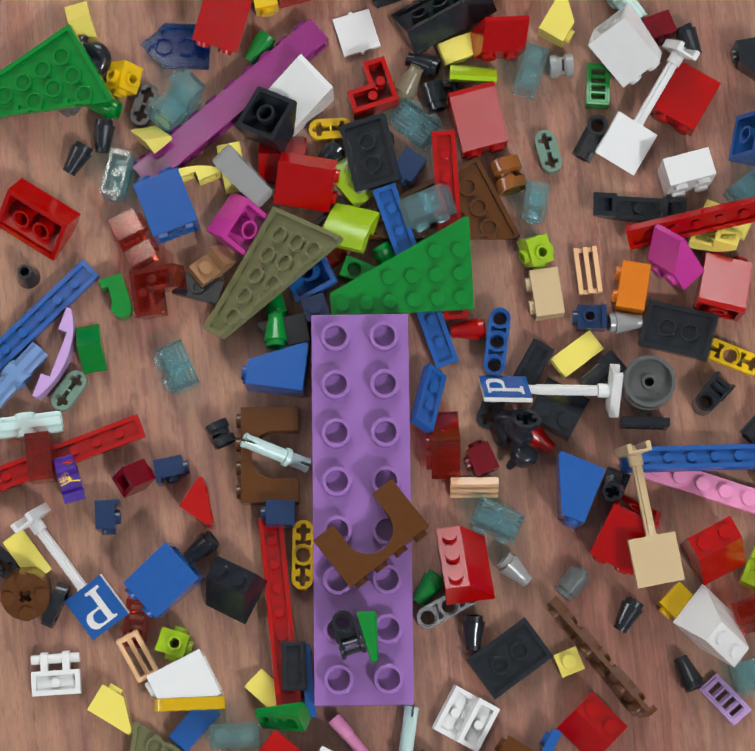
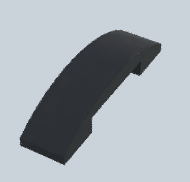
[593,192,687,222]

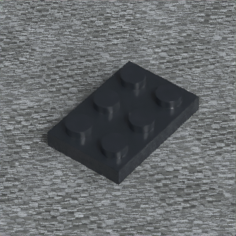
[339,113,402,194]
[638,299,720,362]
[466,617,554,700]

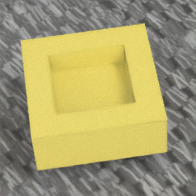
[553,646,585,678]

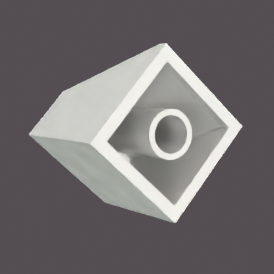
[588,3,662,87]
[268,54,334,137]
[673,584,749,668]
[145,649,224,699]

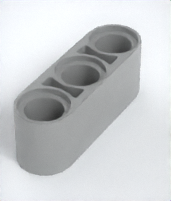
[212,144,275,208]
[416,595,478,630]

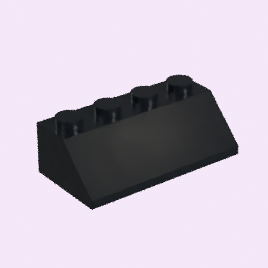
[391,0,497,54]

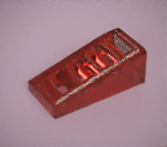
[123,596,150,649]

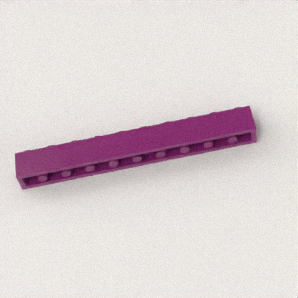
[133,19,329,178]

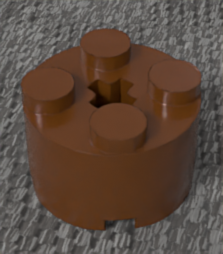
[0,566,52,621]

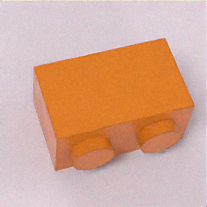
[611,260,651,315]

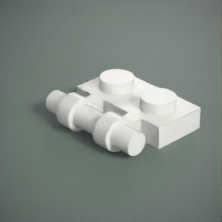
[31,650,82,697]

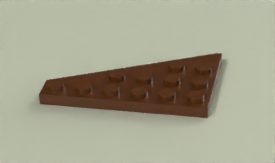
[368,156,520,241]
[547,596,658,718]

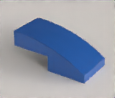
[168,709,221,751]

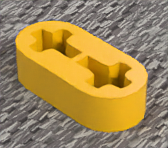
[309,118,351,142]

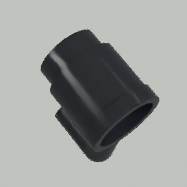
[420,79,460,113]

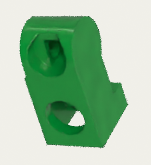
[337,255,375,282]
[99,273,134,321]

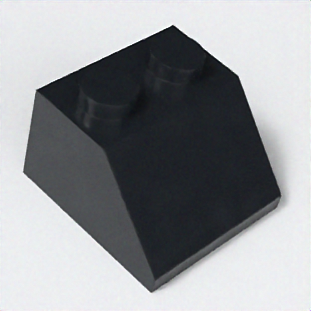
[235,86,297,152]
[530,378,590,441]
[206,555,267,624]

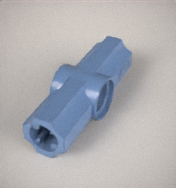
[0,342,48,409]

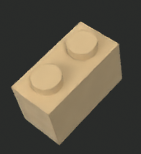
[524,266,565,321]

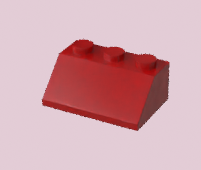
[0,178,81,261]
[436,526,495,605]

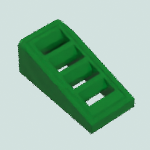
[585,63,610,110]
[356,611,379,663]
[254,702,311,732]

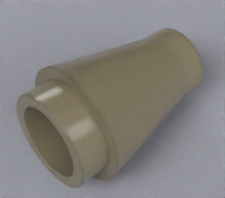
[395,64,424,100]

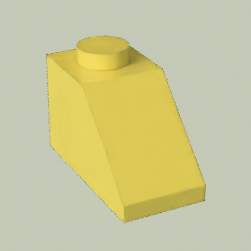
[537,0,575,48]
[87,683,133,735]

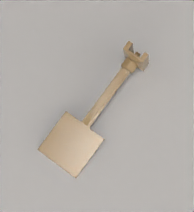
[615,440,685,589]

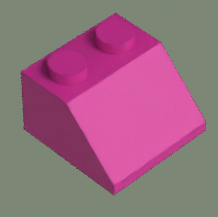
[206,192,268,257]
[648,224,704,290]

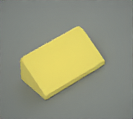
[131,125,172,154]
[244,668,276,707]

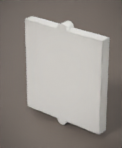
[332,9,381,58]

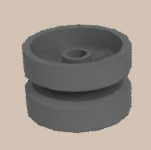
[621,355,676,412]

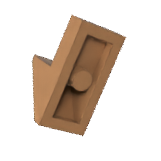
[187,244,238,288]

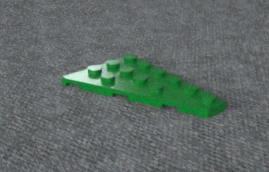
[0,24,116,118]
[330,217,474,315]

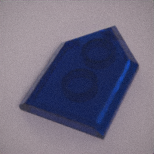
[141,23,211,70]

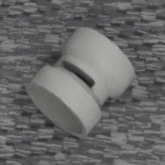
[548,53,574,79]

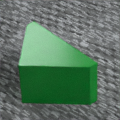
[76,324,108,374]

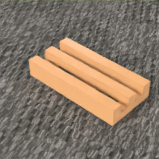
[573,246,603,296]
[450,477,499,498]
[115,629,159,683]

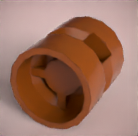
[489,154,528,196]

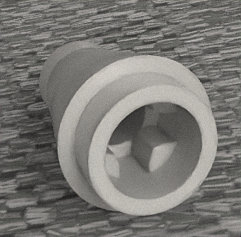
[607,311,643,334]
[497,552,533,587]

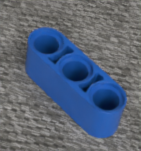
[483,307,511,376]

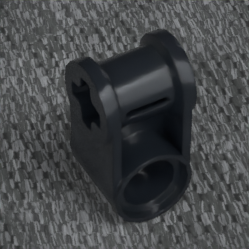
[692,370,736,416]
[332,610,367,660]

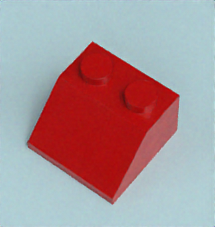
[470,15,530,62]
[557,692,628,751]

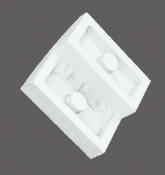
[432,685,500,751]

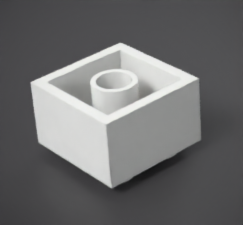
[657,147,716,197]

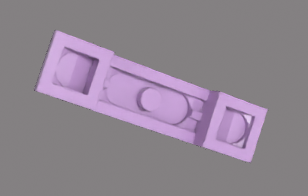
[32,307,76,401]

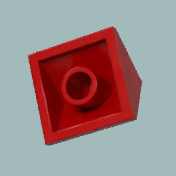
[258,138,307,184]
[179,477,216,530]

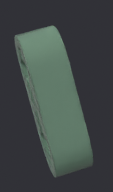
[534,130,562,175]
[51,370,88,412]

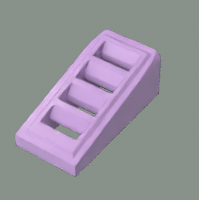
[698,673,752,726]

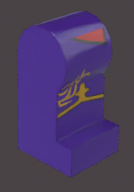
[53,454,86,504]

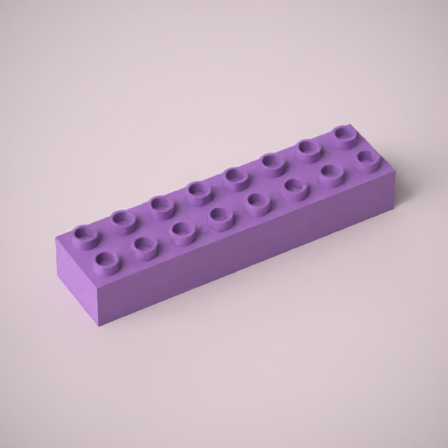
[311,314,414,707]

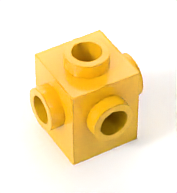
[106,60,143,98]

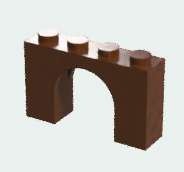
[236,407,300,505]
[313,479,429,589]

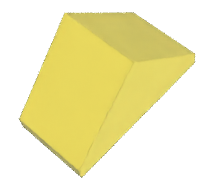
[64,1,98,42]

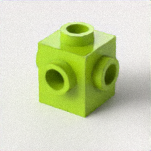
[517,233,554,270]
[155,625,194,662]

